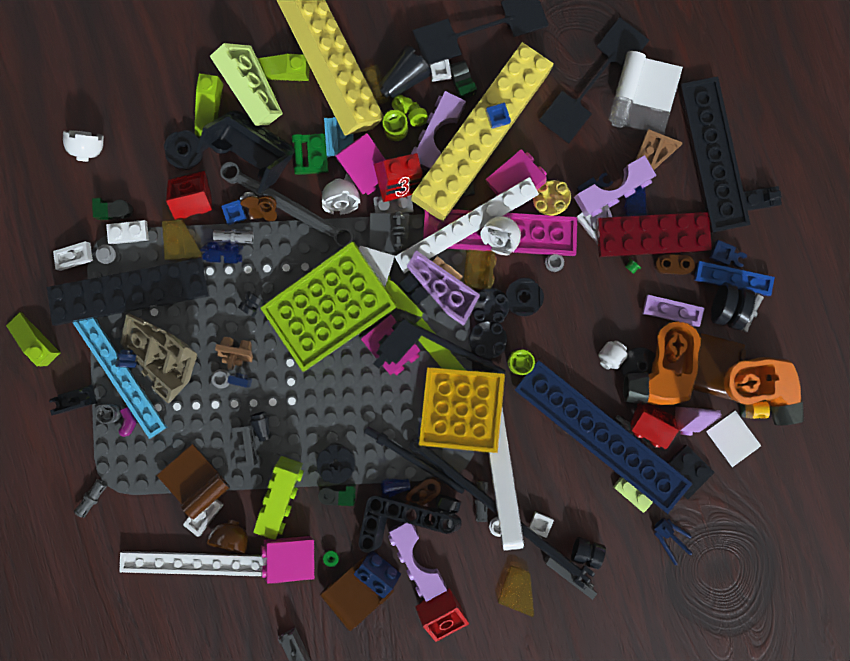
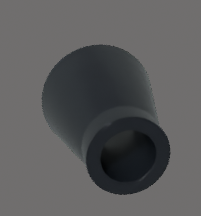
[250,411,271,442]

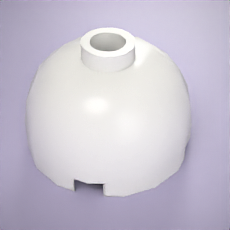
[63,130,104,161]
[322,179,360,214]
[481,216,521,255]

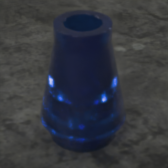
[381,478,410,498]

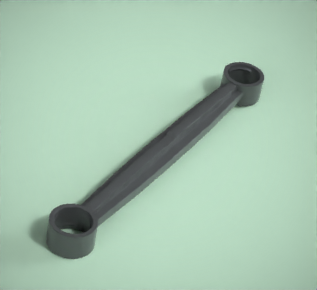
[220,162,355,248]

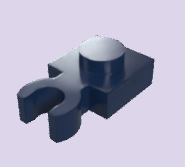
[576,173,613,193]
[709,240,747,268]
[227,372,252,388]

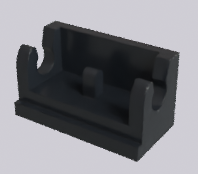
[49,385,97,416]

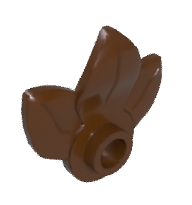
[240,195,277,222]

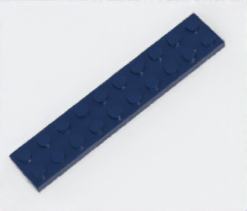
[515,360,693,514]

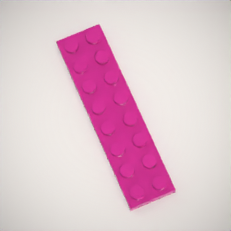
[423,209,577,256]

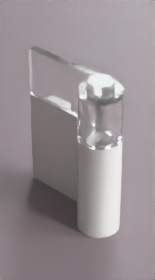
[609,51,683,135]

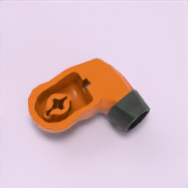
[623,321,701,406]
[724,357,804,426]

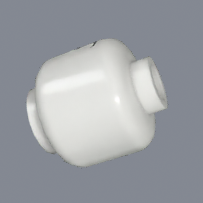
[598,341,628,370]

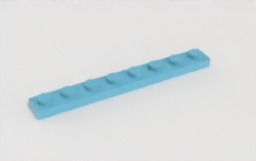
[73,318,168,439]

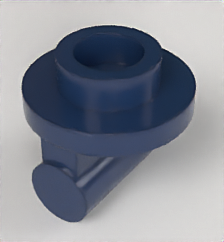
[115,350,137,368]

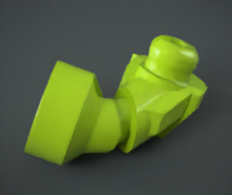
[392,95,429,127]

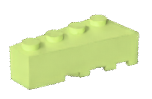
[210,43,283,126]

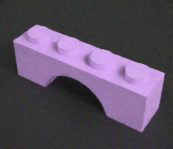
[411,91,466,171]
[574,155,656,217]
[388,522,447,602]

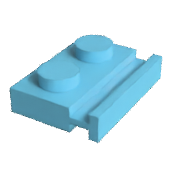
[324,117,354,157]

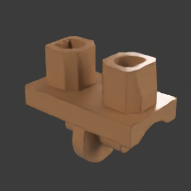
[215,337,253,370]

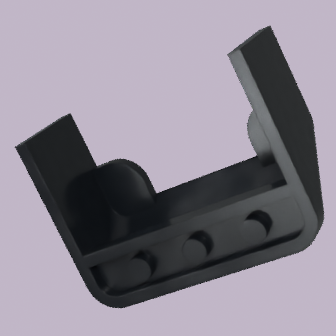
[196,110,295,194]

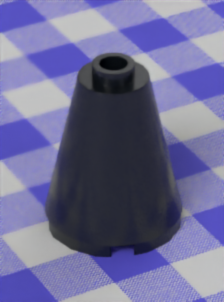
[379,44,432,98]

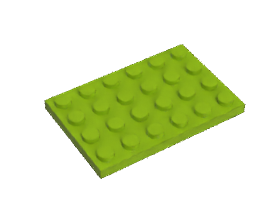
[260,242,398,372]

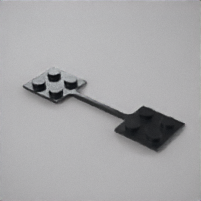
[413,0,549,66]
[539,17,649,144]

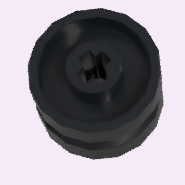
[710,282,755,330]

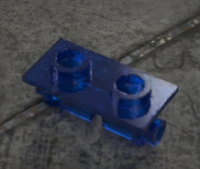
[200,242,243,264]

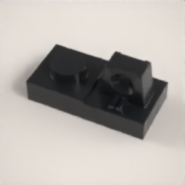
[744,186,782,211]

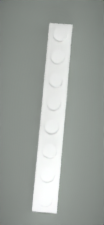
[394,177,539,273]
[120,551,264,576]

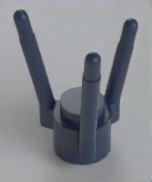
[653,518,692,565]

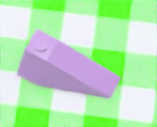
[407,251,480,325]
[675,407,721,435]

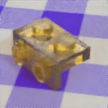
[463,249,497,290]

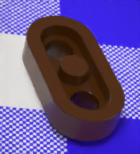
[654,254,695,275]
[406,477,441,505]

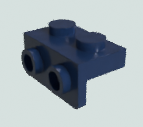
[354,551,401,598]

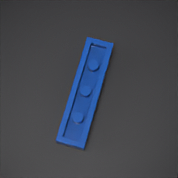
[694,261,775,296]

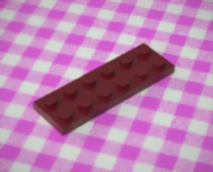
[596,212,712,257]

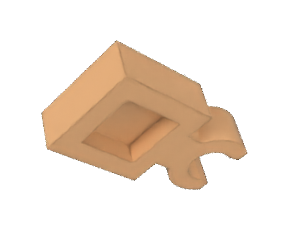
[432,256,463,280]

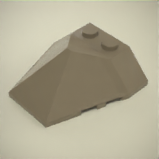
[120,313,197,403]

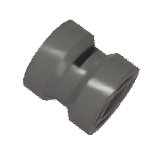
[95,404,122,424]

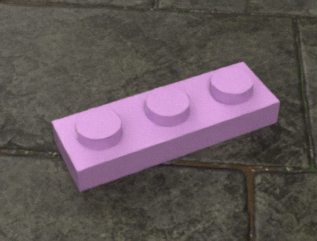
[642,295,704,327]

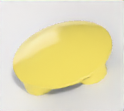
[533,180,571,216]

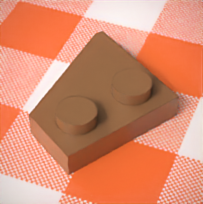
[635,129,683,170]

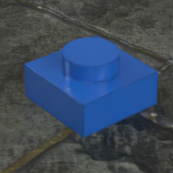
[485,103,511,129]
[221,200,247,225]

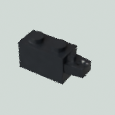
[373,319,423,369]

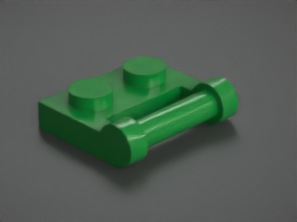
[292,133,329,175]

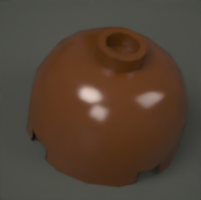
[207,520,248,553]

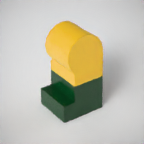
[739,401,770,419]

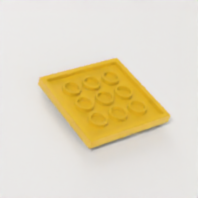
[419,367,505,453]

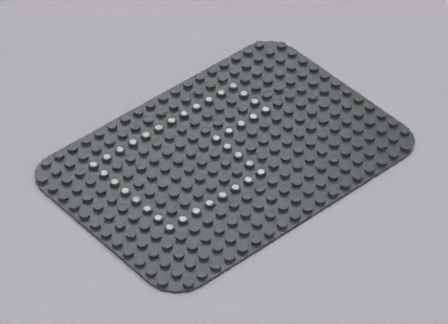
[87,214,474,495]

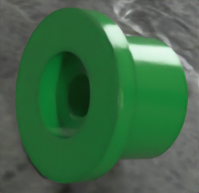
[625,258,641,274]
[323,551,339,567]

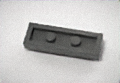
[543,555,597,600]

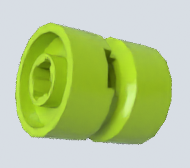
[382,110,408,141]
[507,350,535,375]

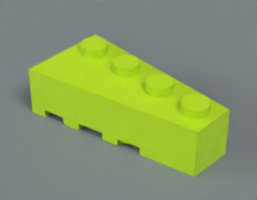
[253,456,304,540]

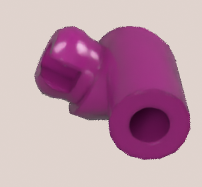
[118,407,136,437]

